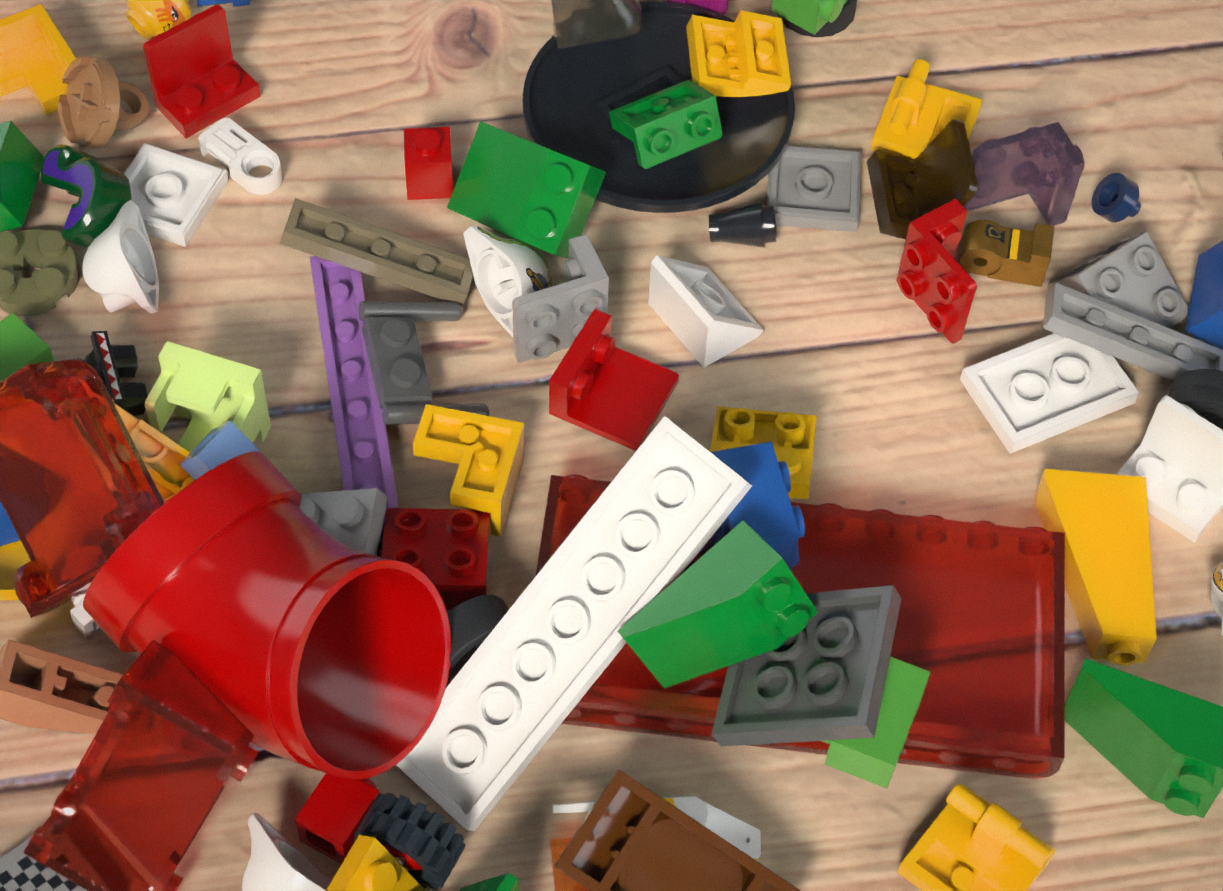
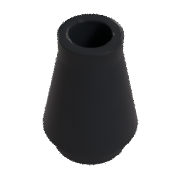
[709,201,776,248]

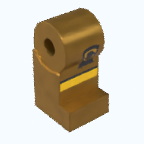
[960,220,1054,287]

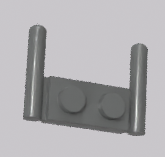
[358,301,490,425]

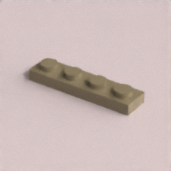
[279,198,473,307]

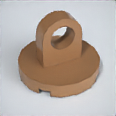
[58,56,149,149]

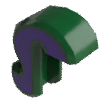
[40,144,132,249]

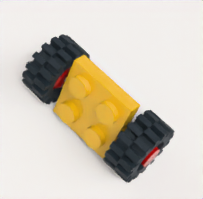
[326,793,465,891]

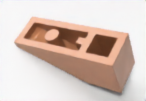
[0,639,163,739]

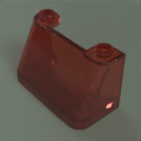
[0,359,165,618]
[23,640,259,891]

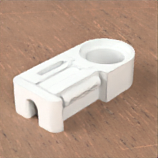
[198,118,282,195]

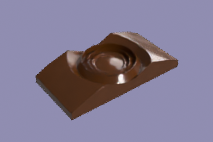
[554,769,801,891]

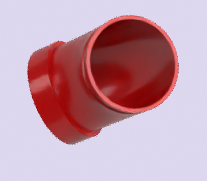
[83,451,451,780]

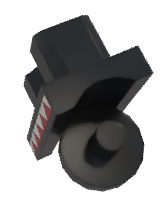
[59,331,148,416]

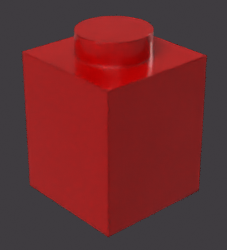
[403,127,453,200]
[295,773,380,864]

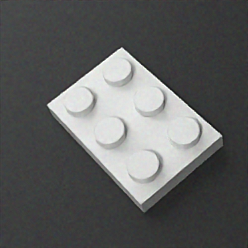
[960,333,1139,454]

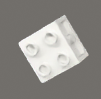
[1116,395,1223,543]

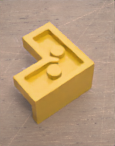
[0,4,76,115]
[413,404,524,537]

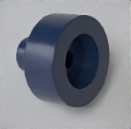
[1092,173,1141,223]

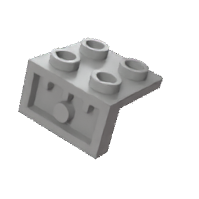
[1048,231,1189,328]
[512,234,609,363]

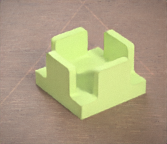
[145,341,271,452]

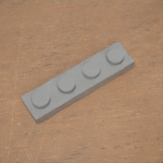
[1043,282,1223,381]

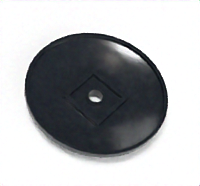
[522,1,795,213]

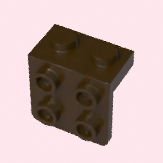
[866,119,978,240]

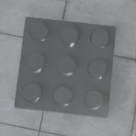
[712,585,902,746]

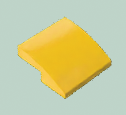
[686,10,791,97]

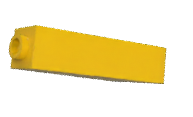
[1035,469,1157,665]

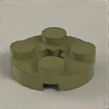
[0,229,79,316]

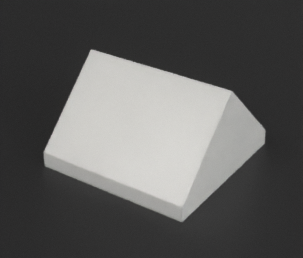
[648,255,764,368]

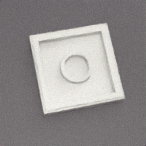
[124,143,228,247]

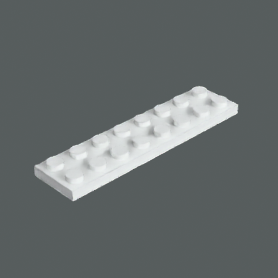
[396,416,752,831]

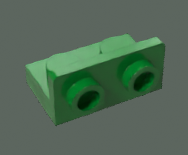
[609,80,722,169]

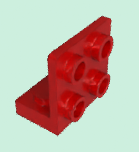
[143,4,261,138]
[896,199,977,344]
[549,308,679,450]
[381,508,490,611]

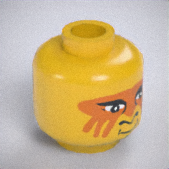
[125,0,192,41]

